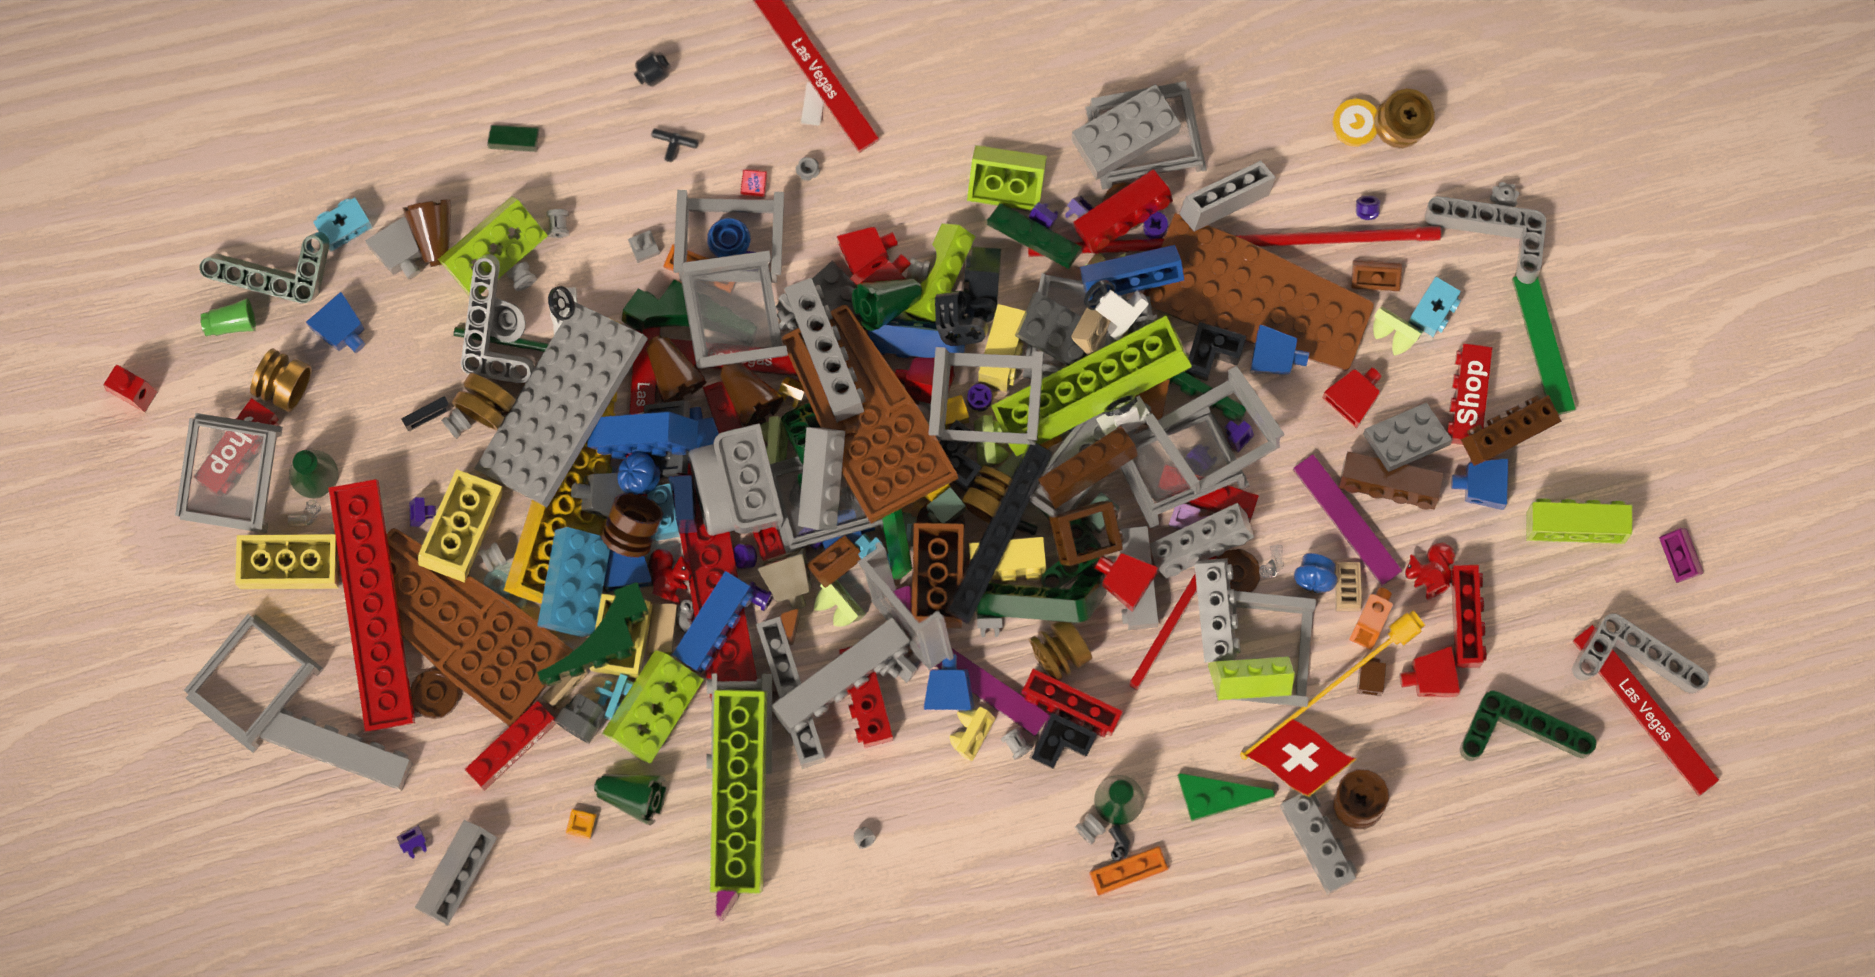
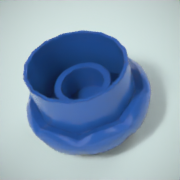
[707,218,751,258]
[617,453,661,495]
[1294,553,1338,593]

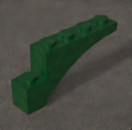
[621,279,757,346]
[537,582,649,686]

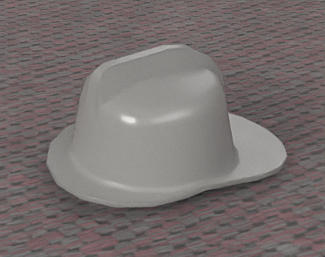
[475,298,526,342]

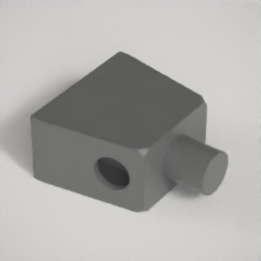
[571,473,625,519]

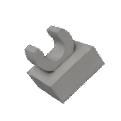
[628,230,660,263]
[977,614,1002,637]

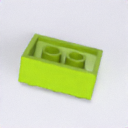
[967,145,1047,211]
[1208,657,1295,700]

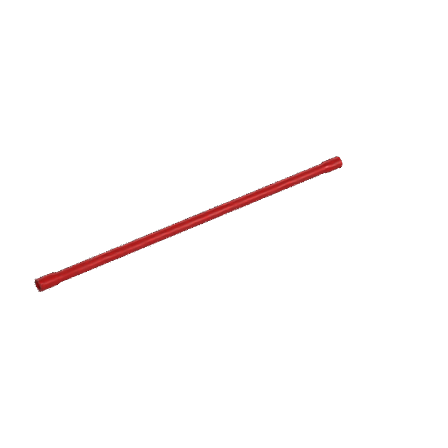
[1028,226,1441,257]

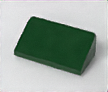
[487,125,539,152]

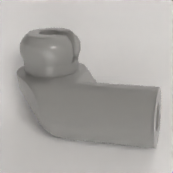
[676,599,694,633]

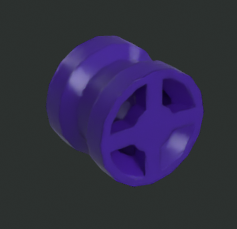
[1143,212,1168,239]
[967,384,992,412]

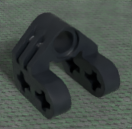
[935,291,997,346]

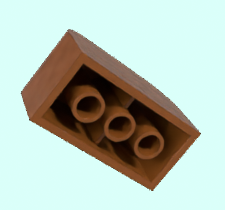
[912,523,964,629]

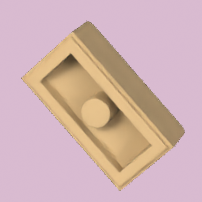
[1072,308,1111,355]
[648,604,678,655]
[542,669,588,709]

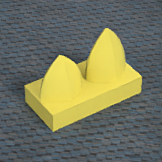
[949,707,996,762]

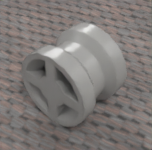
[906,258,931,284]
[506,262,537,291]
[441,408,472,439]
[478,542,507,573]
[1075,813,1106,845]

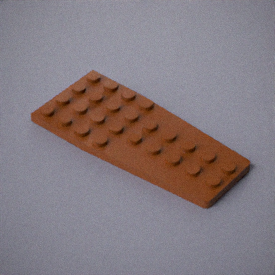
[1143,213,1374,371]
[782,305,958,524]
[387,528,574,727]

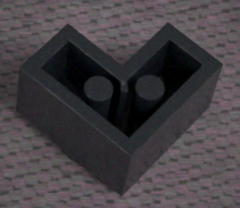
[964,247,1001,313]
[1185,322,1246,381]
[939,420,982,492]
[1029,713,1097,769]

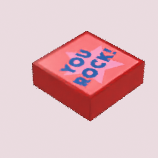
[740,169,767,197]

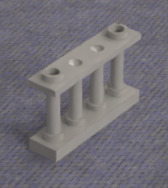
[706,674,772,774]

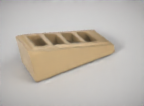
[1335,562,1362,612]

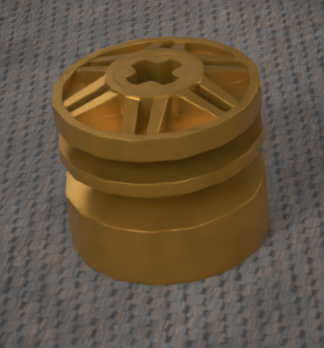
[250,348,312,412]
[961,466,1011,524]
[1029,621,1093,681]

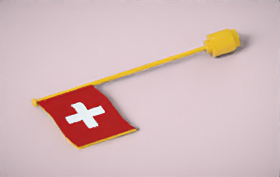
[1240,610,1426,796]

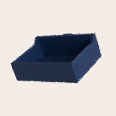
[669,476,697,533]

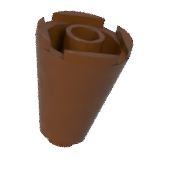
[403,199,451,267]
[646,335,707,403]
[720,363,784,427]

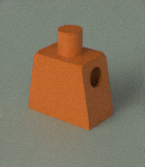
[1349,588,1393,650]

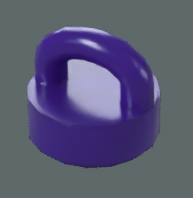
[1356,196,1380,220]
[733,544,757,569]

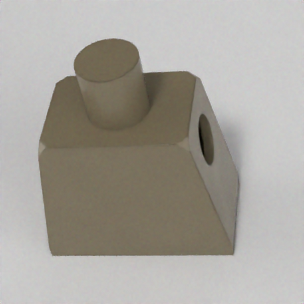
[758,547,812,610]

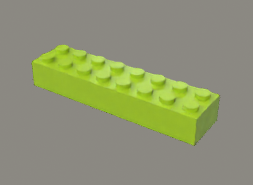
[991,316,1192,456]
[710,690,767,893]

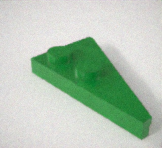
[1177,774,1275,821]

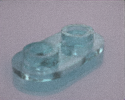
[484,570,528,609]

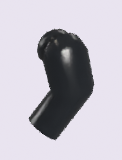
[1109,824,1131,862]

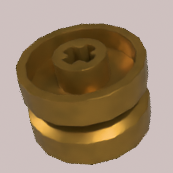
[1374,88,1435,149]
[452,373,515,430]

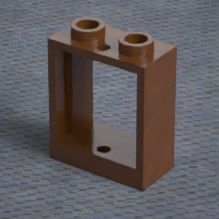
[1049,501,1124,566]

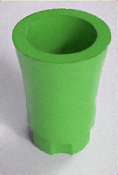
[200,298,256,337]

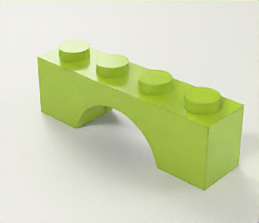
[905,223,976,322]

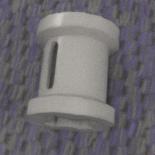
[547,209,569,238]
[1001,727,1033,760]

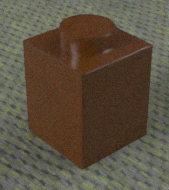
[1356,658,1386,696]

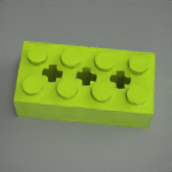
[438,196,548,296]
[1526,498,1632,544]
[602,650,704,764]

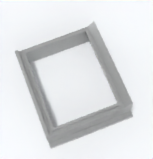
[673,190,784,283]
[929,347,1044,445]
[1144,366,1284,495]
[1216,591,1316,707]
[184,614,323,753]

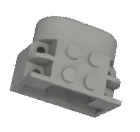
[688,424,783,536]

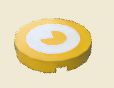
[1332,98,1377,147]

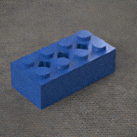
[587,412,698,459]

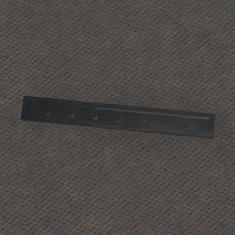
[946,443,1053,624]

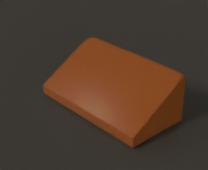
[1351,260,1402,291]
[806,535,861,588]
[780,609,800,646]

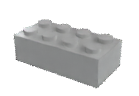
[1071,84,1181,180]

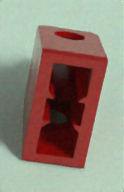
[837,227,898,275]
[850,254,911,287]
[895,358,955,404]
[103,364,158,413]
[1322,367,1382,429]
[1095,553,1158,612]
[1399,647,1460,697]

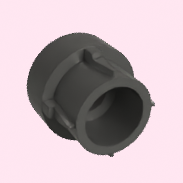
[554,693,605,744]

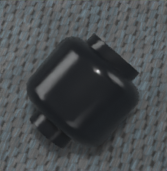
[634,51,671,87]

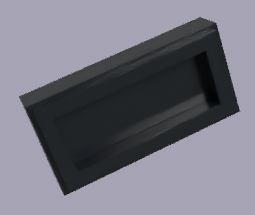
[401,396,451,432]

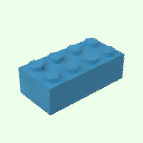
[537,527,610,637]

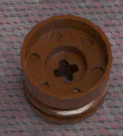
[601,492,663,558]
[1333,769,1389,829]

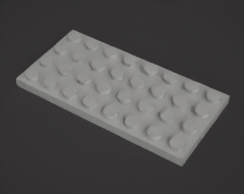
[474,302,648,507]

